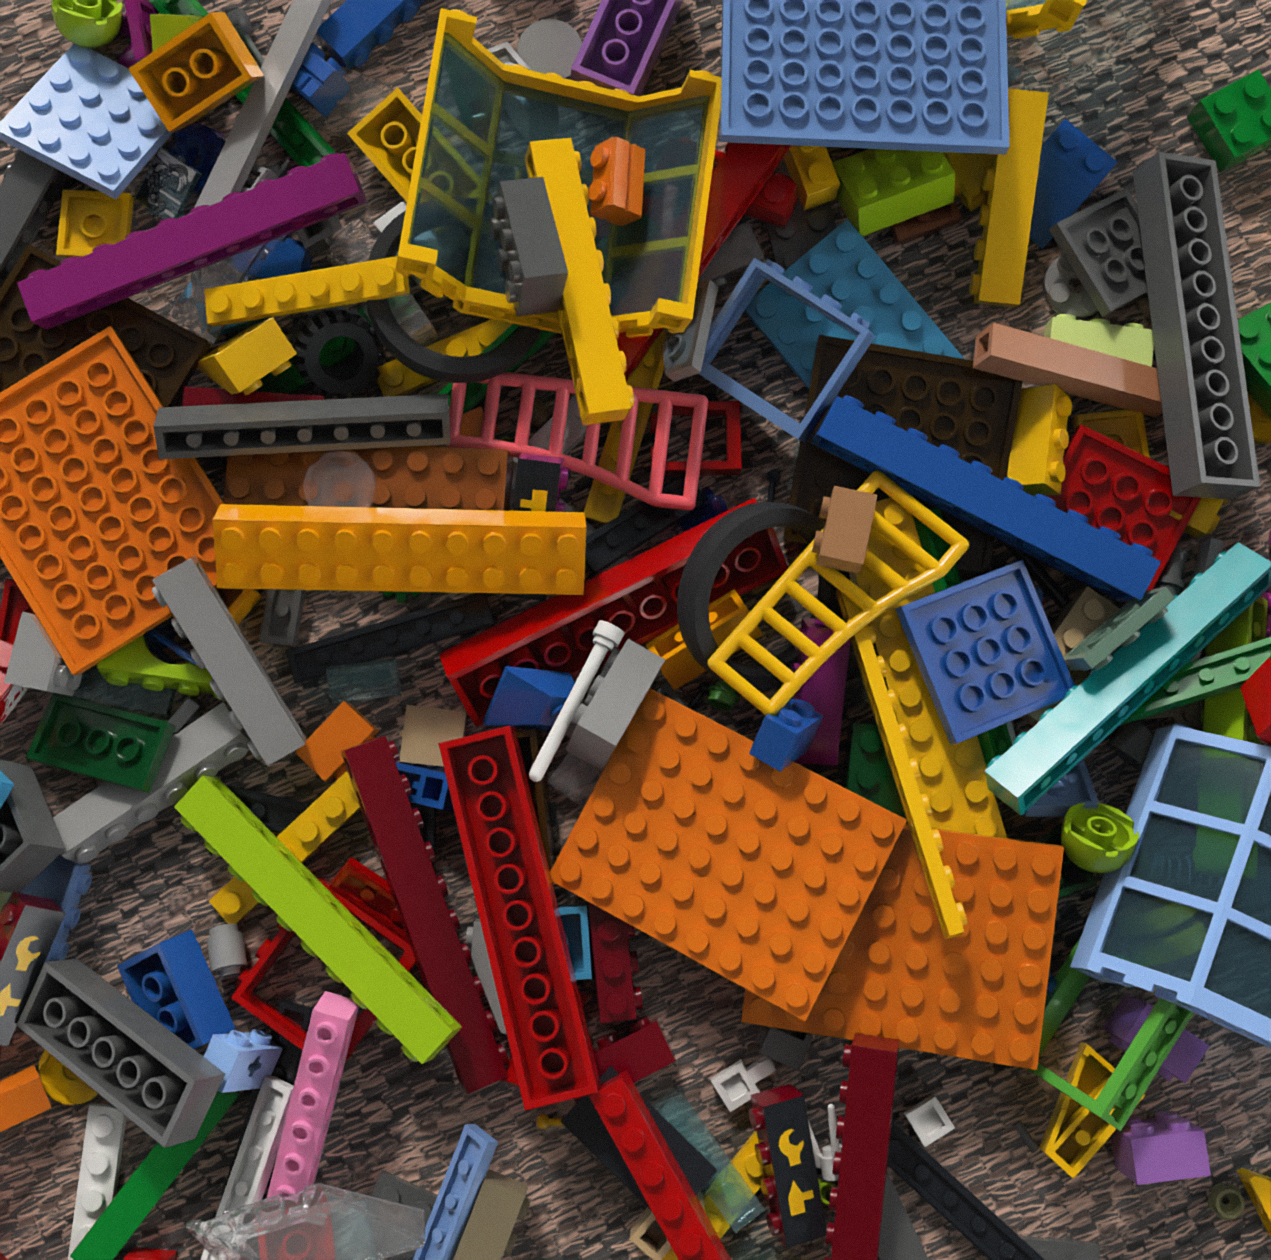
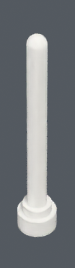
[529,620,625,782]

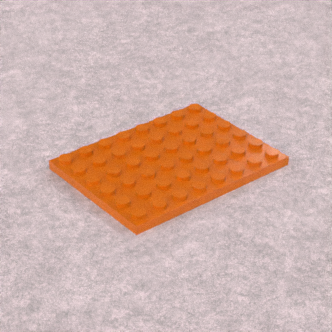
[0,326,225,676]
[550,688,907,1021]
[741,824,1064,1070]

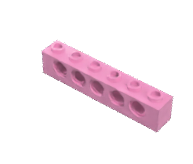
[265,991,359,1216]

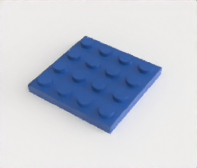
[895,560,1075,745]

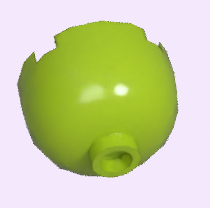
[51,0,123,50]
[1060,802,1139,873]

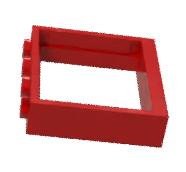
[231,878,416,1065]

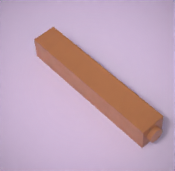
[973,322,1163,417]

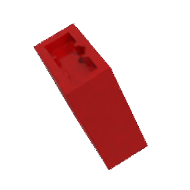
[650,401,742,476]

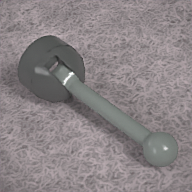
[226,8,264,67]

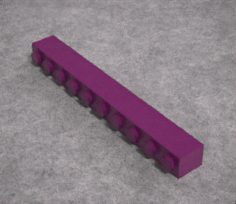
[17,152,368,330]

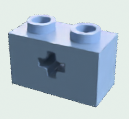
[203,1029,283,1093]

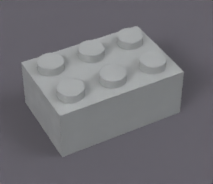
[565,639,665,771]

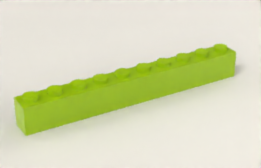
[174,775,462,1064]

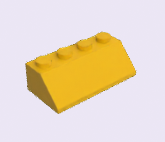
[347,87,493,235]

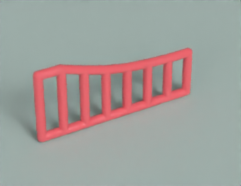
[447,372,709,511]

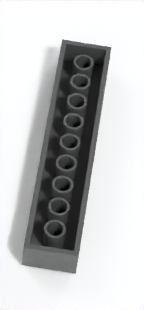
[1133,152,1260,500]

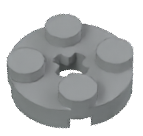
[1042,253,1098,320]

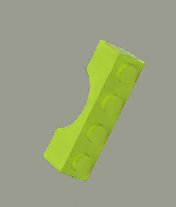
[97,635,227,701]

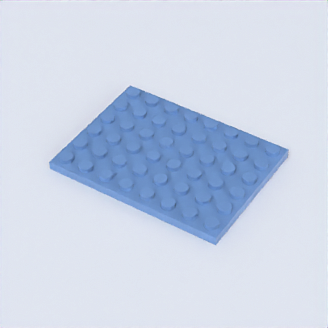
[720,0,1010,155]

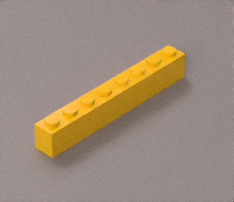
[524,138,634,426]

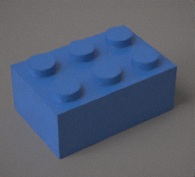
[117,929,236,1049]

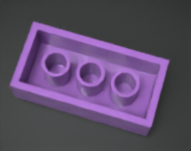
[571,0,683,96]

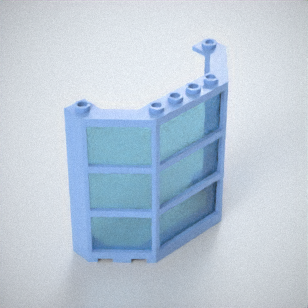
[1070,723,1271,1049]

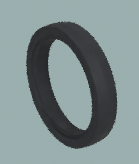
[365,197,542,383]
[677,502,850,690]

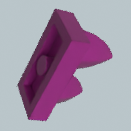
[117,0,158,68]

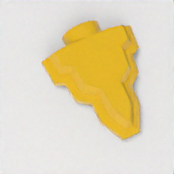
[942,152,993,212]

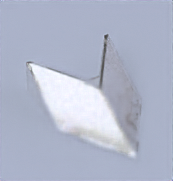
[186,1183,425,1260]

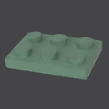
[1063,587,1175,672]

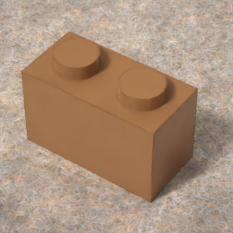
[812,486,877,574]

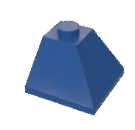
[483,666,582,731]

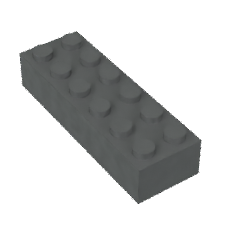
[16,958,225,1148]

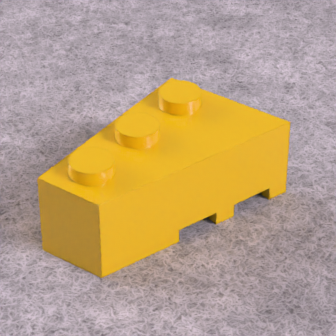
[1039,1042,1145,1179]

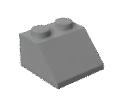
[4,612,82,696]

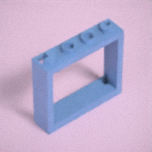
[699,257,876,443]

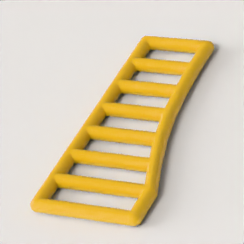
[707,470,969,716]

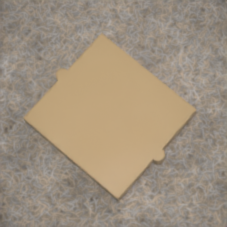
[399,705,467,767]

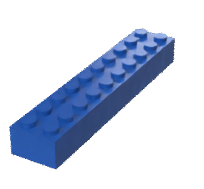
[811,395,1161,602]

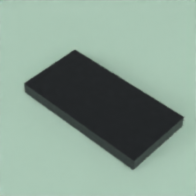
[560,1066,718,1210]

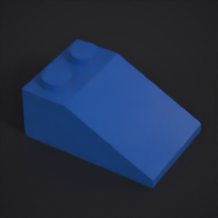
[1029,119,1117,249]

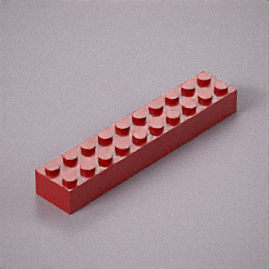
[439,498,788,727]
[438,725,601,1111]

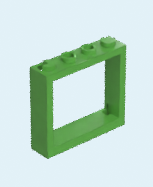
[1026,937,1194,1131]

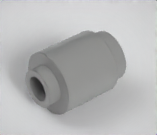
[207,924,248,980]

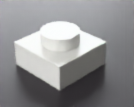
[904,1094,955,1147]

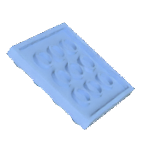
[0,44,174,200]

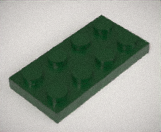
[25,693,176,793]

